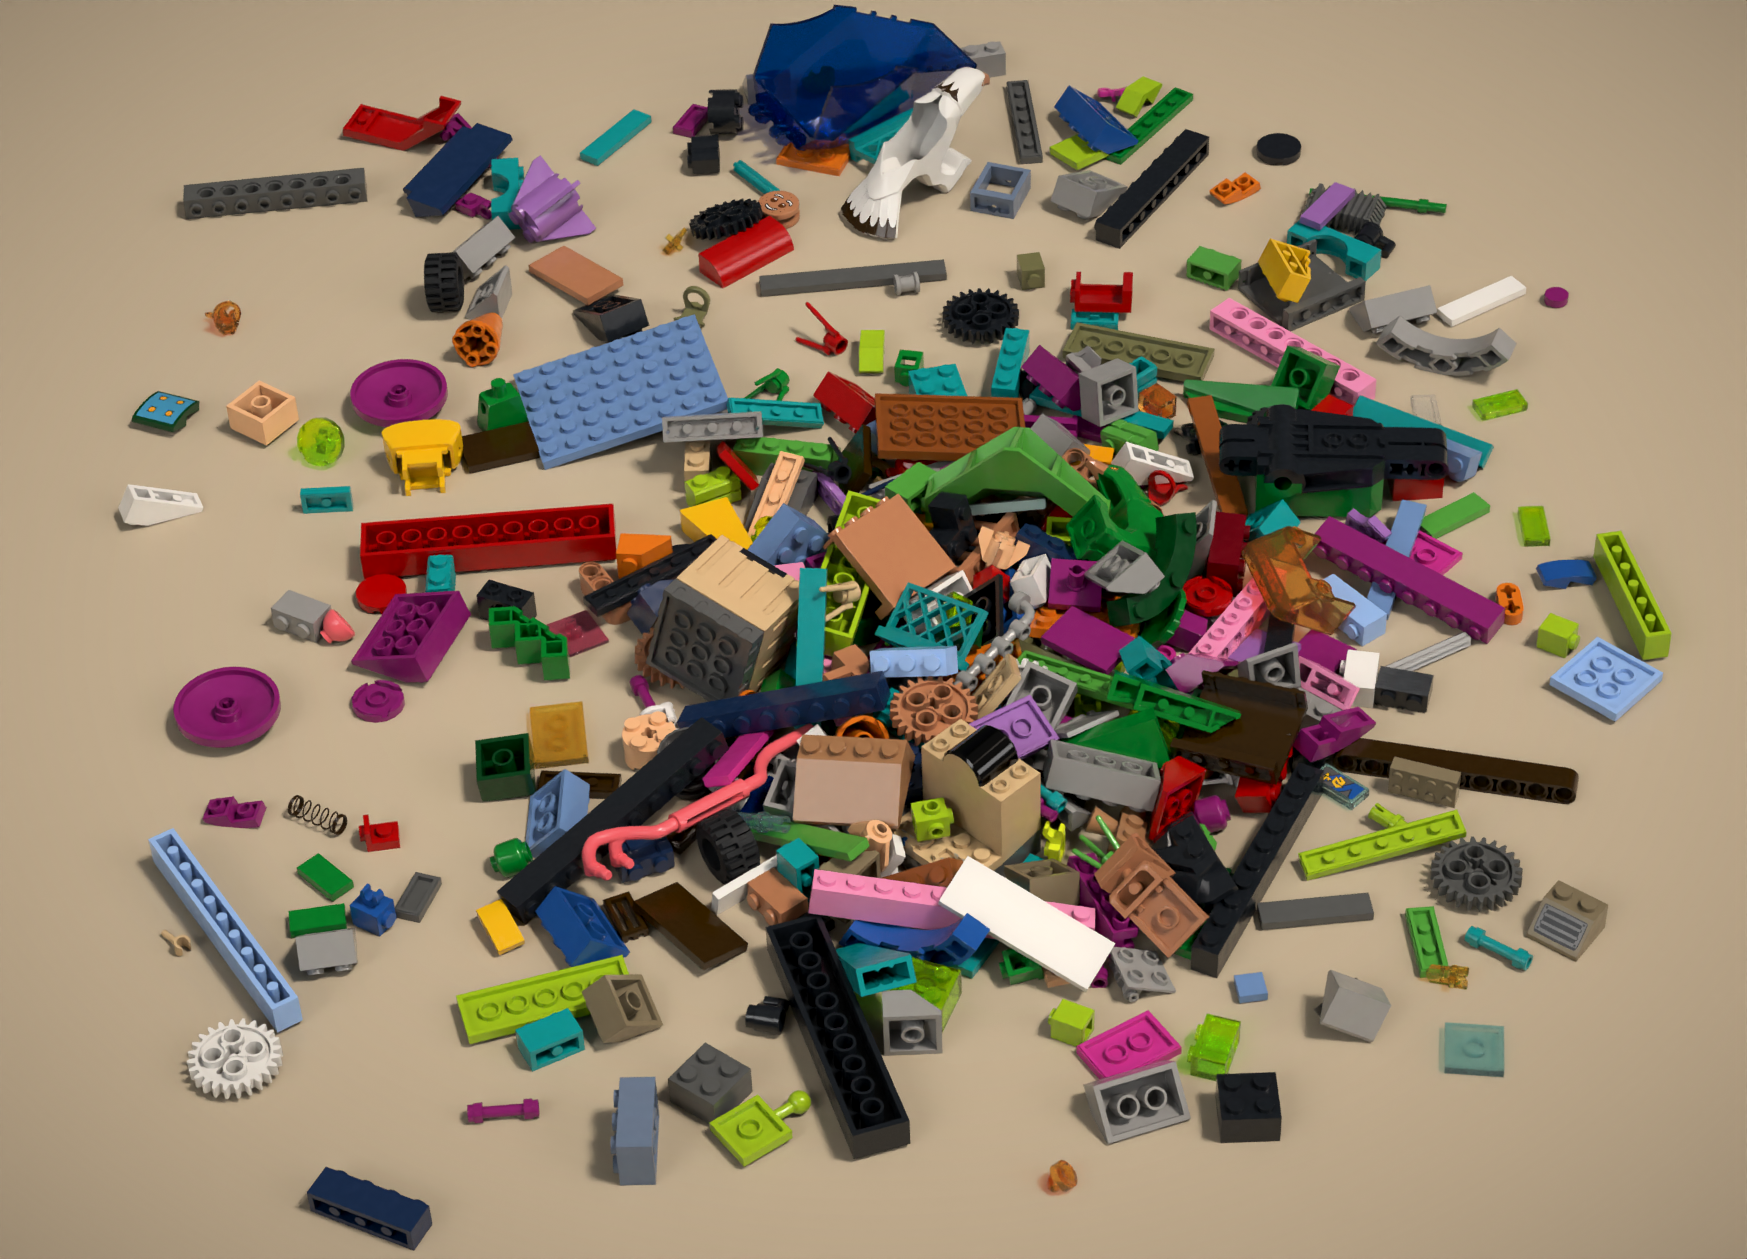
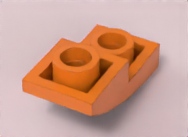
[1209,172,1261,204]

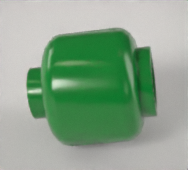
[490,838,533,878]

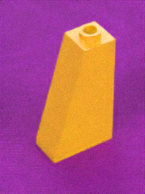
[680,497,753,550]

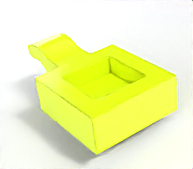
[1042,821,1066,862]

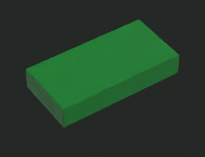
[297,853,354,902]
[289,903,347,938]

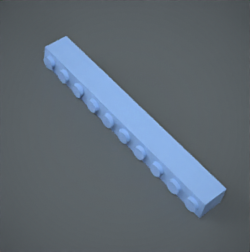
[148,828,303,1033]

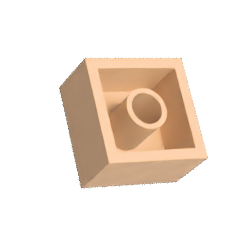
[226,380,299,446]

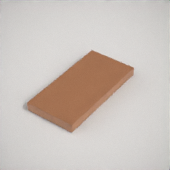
[528,246,624,305]

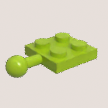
[709,1090,811,1167]

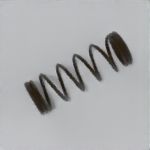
[288,795,348,835]

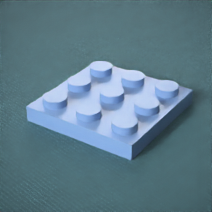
[1549,637,1663,722]

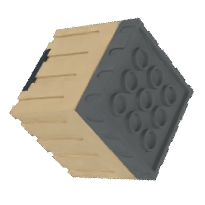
[646,535,799,702]

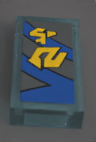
[1320,763,1369,810]

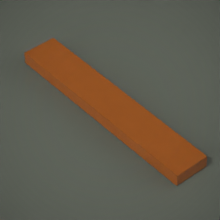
[1187,395,1248,518]

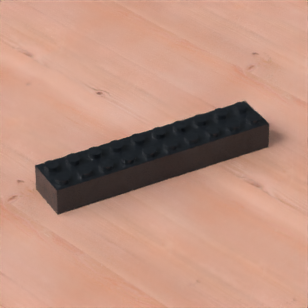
[765,914,911,1159]

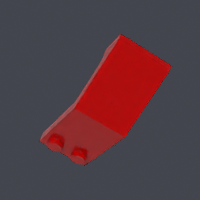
[343,96,461,151]

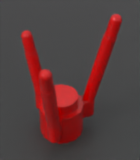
[795,302,848,355]

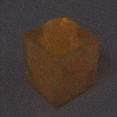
[1138,383,1177,419]

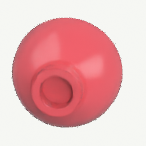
[320,609,355,644]

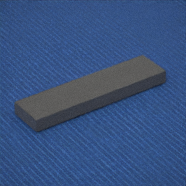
[1257,892,1374,930]

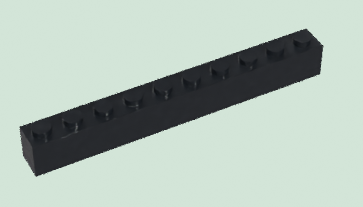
[497,717,729,924]
[1191,763,1324,978]

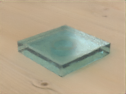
[1444,1022,1504,1077]

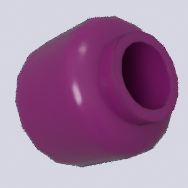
[1192,795,1231,833]

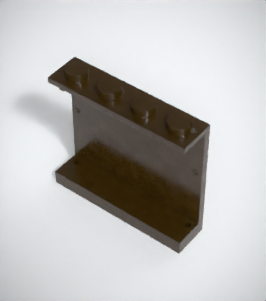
[1170,670,1308,785]

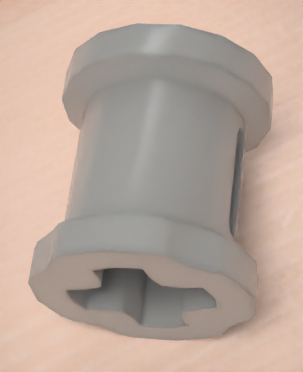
[893,271,920,296]

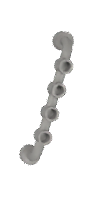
[924,591,1035,692]

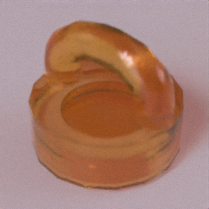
[1047,1160,1078,1192]

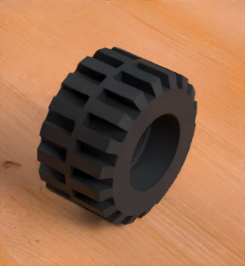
[424,252,464,312]
[696,808,760,885]

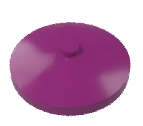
[350,359,448,427]
[173,666,281,748]

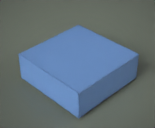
[1234,972,1268,1003]

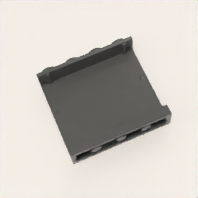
[1238,239,1366,332]

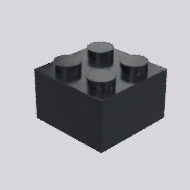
[1215,1072,1282,1143]

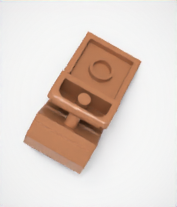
[1094,833,1209,958]

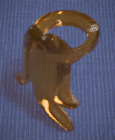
[205,301,241,335]

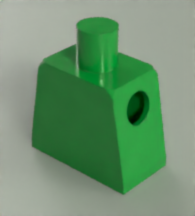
[477,378,528,432]

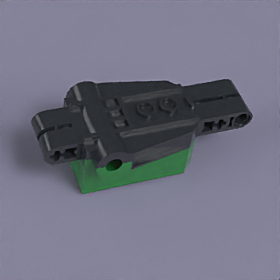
[1219,404,1449,517]

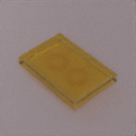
[530,701,589,769]

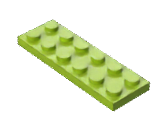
[456,955,629,1044]

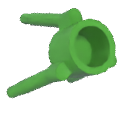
[1072,815,1120,869]

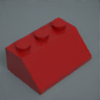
[813,371,875,434]

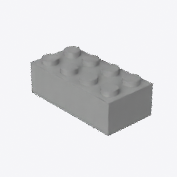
[1043,739,1161,812]

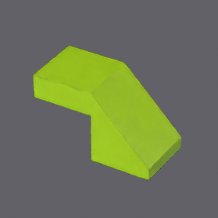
[1116,76,1162,118]
[859,330,885,373]

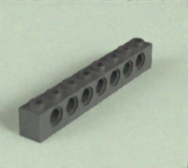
[183,168,367,219]

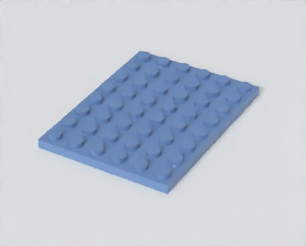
[513,314,728,470]

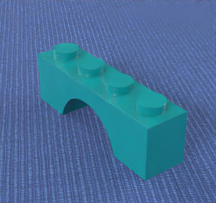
[491,158,525,230]
[1287,220,1381,281]
[991,328,1029,398]

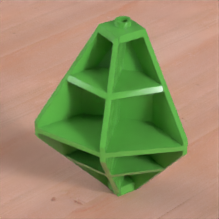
[921,427,1111,523]

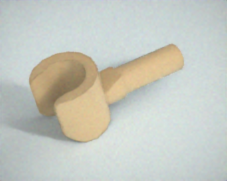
[161,930,191,956]

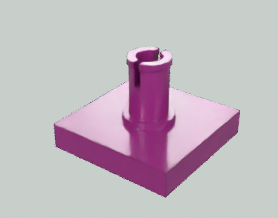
[1048,558,1102,612]

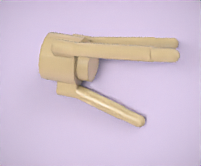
[819,581,861,622]

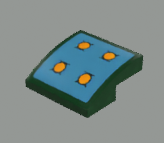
[132,391,200,432]

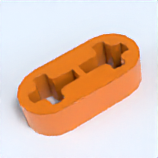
[1496,583,1524,625]

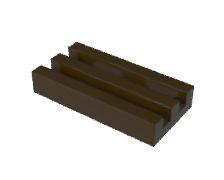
[603,891,649,943]

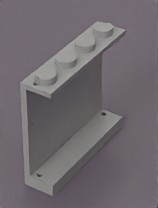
[662,409,763,442]

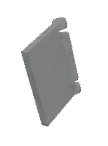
[1055,710,1119,739]

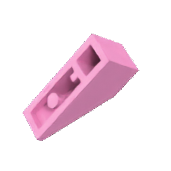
[1299,656,1360,710]

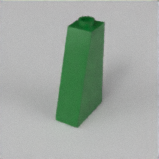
[1060,708,1171,768]

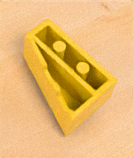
[1258,238,1311,303]

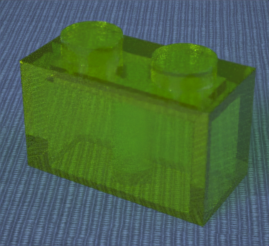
[1187,1014,1241,1081]

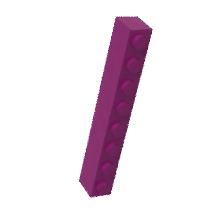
[1312,516,1505,644]

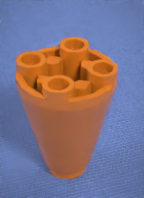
[452,312,503,367]

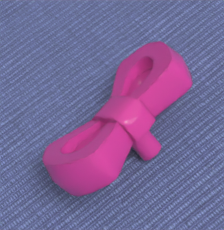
[1097,86,1127,102]

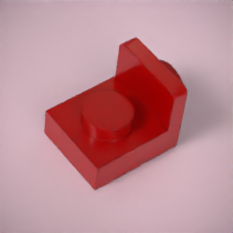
[359,814,400,852]

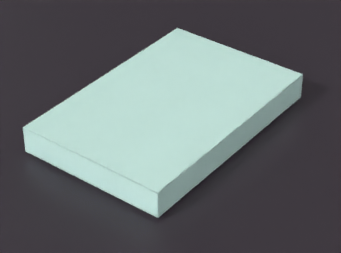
[969,497,1048,515]

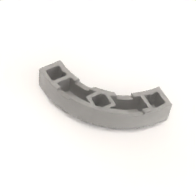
[1376,316,1517,376]

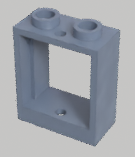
[970,162,1031,219]

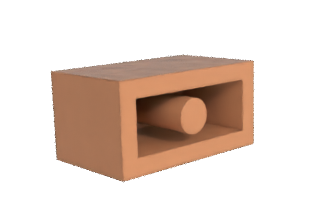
[746,867,808,926]

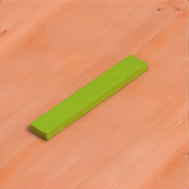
[1298,809,1467,881]

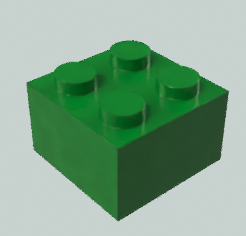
[1271,345,1340,410]

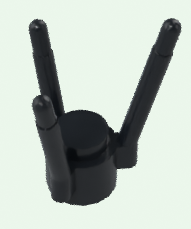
[803,437,852,485]

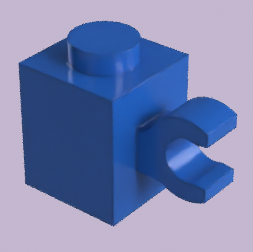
[349,883,397,937]

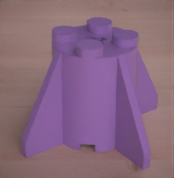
[509,155,596,243]

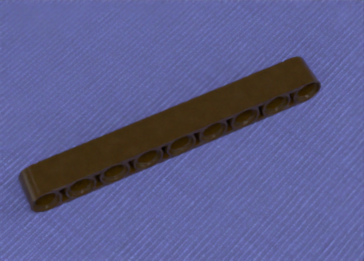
[1333,738,1579,804]

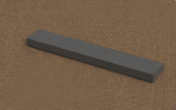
[1006,80,1043,164]

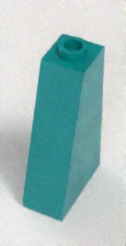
[836,943,917,997]

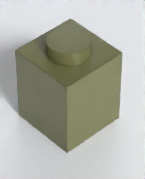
[1017,252,1045,290]

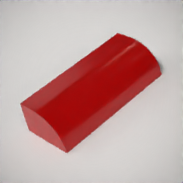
[698,215,794,288]

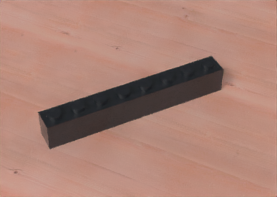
[1094,129,1209,249]

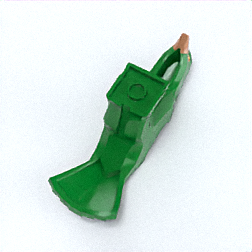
[1066,459,1187,649]

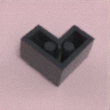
[928,492,978,563]

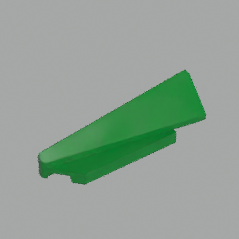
[1183,379,1299,423]
[1106,669,1241,733]

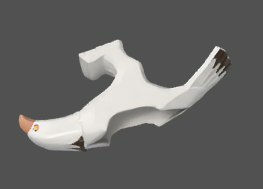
[841,67,990,240]

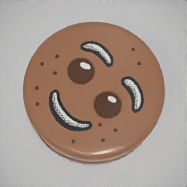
[758,191,800,229]

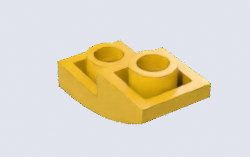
[476,899,525,955]

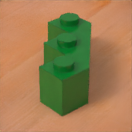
[489,606,570,680]

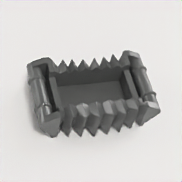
[1301,183,1387,235]

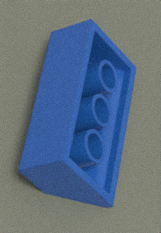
[1054,85,1139,154]

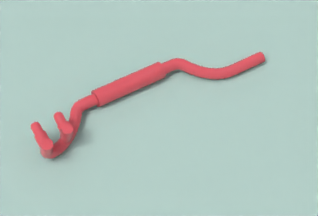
[582,723,814,881]

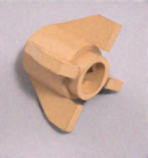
[978,526,1030,570]
[847,820,892,873]

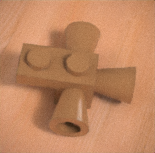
[1085,806,1152,852]

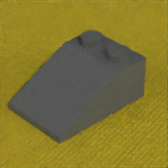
[744,463,818,533]

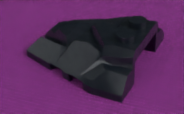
[1138,810,1238,928]

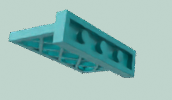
[848,108,913,164]
[874,582,988,672]

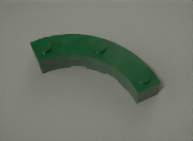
[1107,512,1197,627]

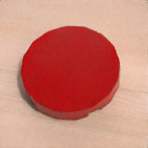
[356,574,407,614]
[1182,576,1233,617]

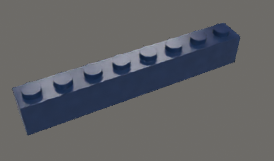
[677,671,891,738]

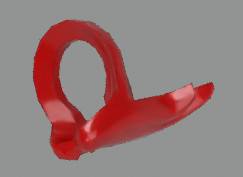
[1148,470,1189,506]

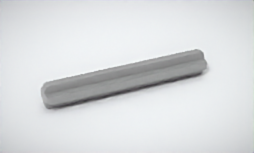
[1384,632,1471,671]

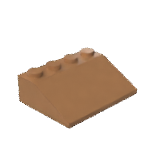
[793,734,915,829]

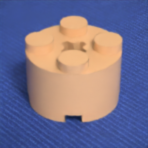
[622,711,676,770]

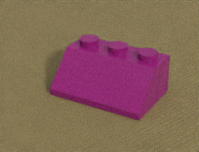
[1021,345,1081,412]

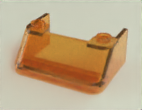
[1241,526,1356,635]

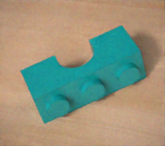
[1119,636,1179,691]

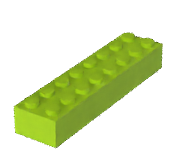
[796,490,880,657]

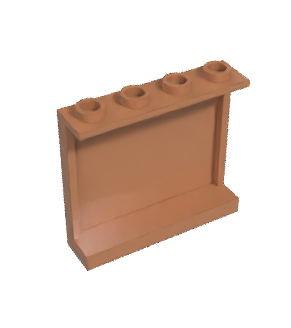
[823,493,956,620]

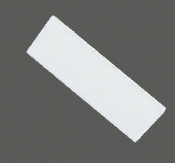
[938,856,1115,992]

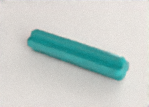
[733,160,780,194]

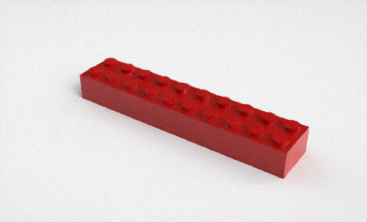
[360,504,617,579]

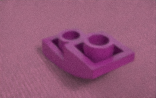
[203,796,267,828]

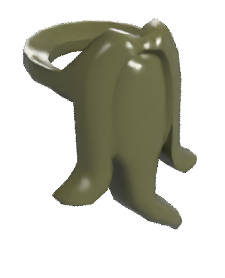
[674,286,711,328]

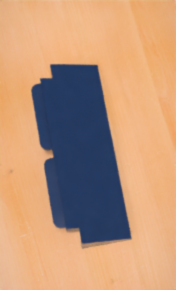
[403,123,513,217]

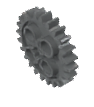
[1430,836,1523,912]

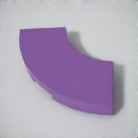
[1345,508,1392,543]

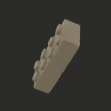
[1388,757,1461,808]

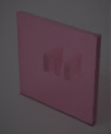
[547,610,609,657]

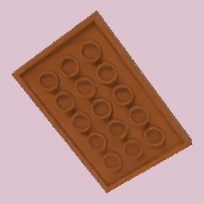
[874,393,1025,462]

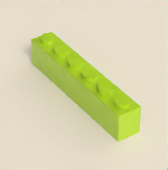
[1593,531,1672,660]

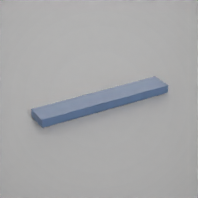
[1367,500,1427,620]

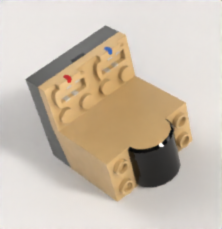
[891,719,1041,878]

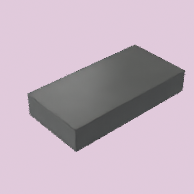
[395,872,442,923]

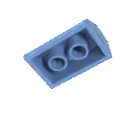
[526,769,590,858]

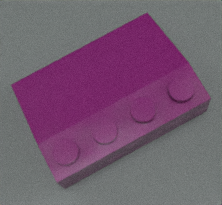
[351,591,471,683]

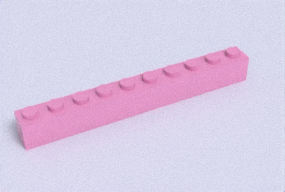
[808,869,1095,939]

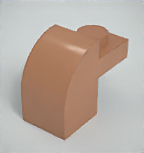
[822,644,869,681]

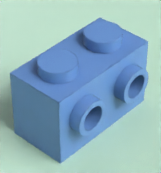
[1447,439,1482,482]

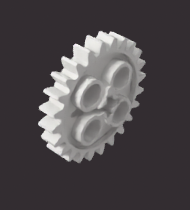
[187,1018,283,1099]

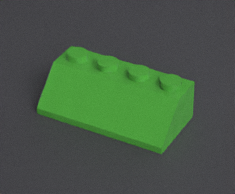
[733,437,841,476]

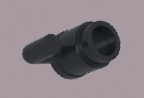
[1355,222,1396,258]
[745,996,790,1035]

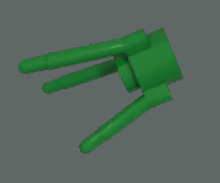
[745,368,790,401]

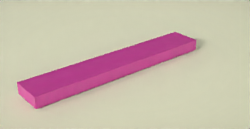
[703,729,777,788]

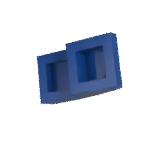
[1536,559,1597,589]

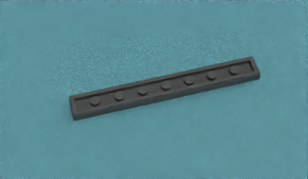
[759,259,947,297]

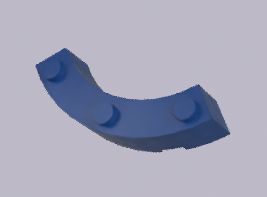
[838,913,990,974]

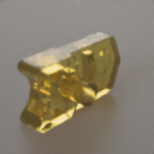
[662,227,687,255]
[1426,964,1469,989]

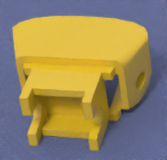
[382,419,463,496]

